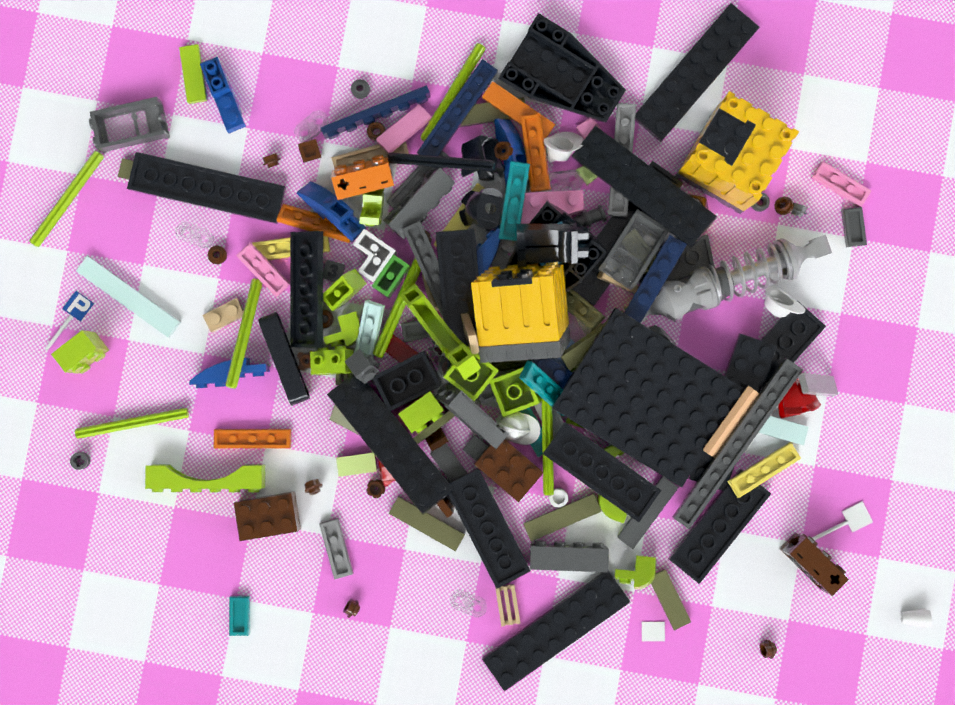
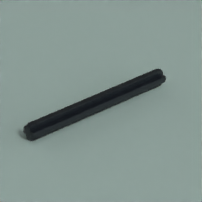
[388,153,495,171]

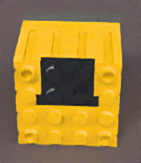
[675,91,799,214]
[471,262,571,363]

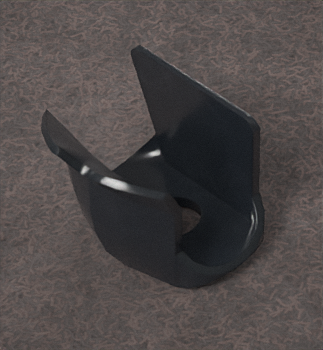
[461,135,505,181]
[459,188,504,231]

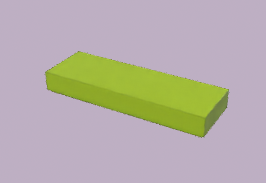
[179,44,207,104]

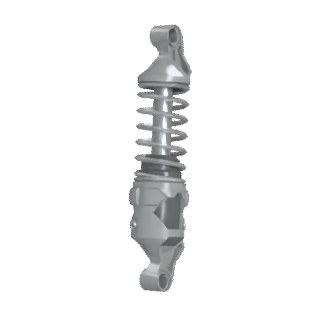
[624,235,832,322]

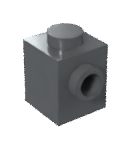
[345,349,379,384]

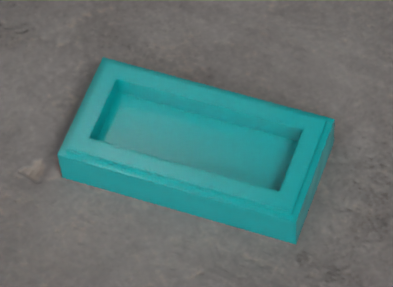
[229,596,250,636]

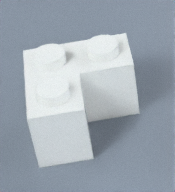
[353,229,397,283]

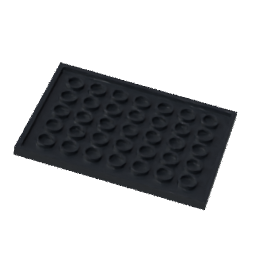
[551,308,745,487]

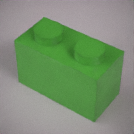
[372,254,410,299]

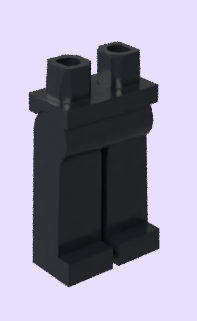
[516,222,589,268]

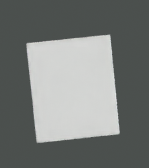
[642,622,665,641]

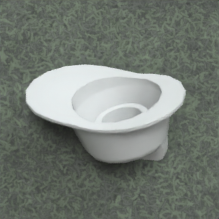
[544,132,584,162]
[764,286,805,318]
[496,412,540,445]

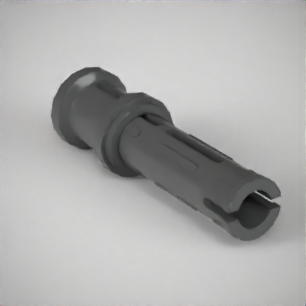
[574,205,607,227]

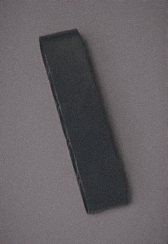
[258,312,310,406]

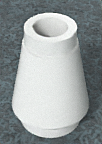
[901,608,932,628]

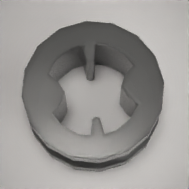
[70,452,90,470]

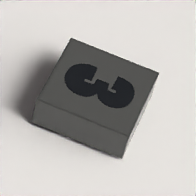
[323,260,346,282]

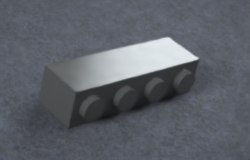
[383,167,455,239]
[529,541,609,573]

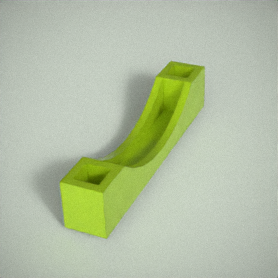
[400,284,481,380]
[145,464,265,493]

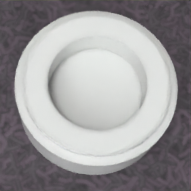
[549,488,568,508]

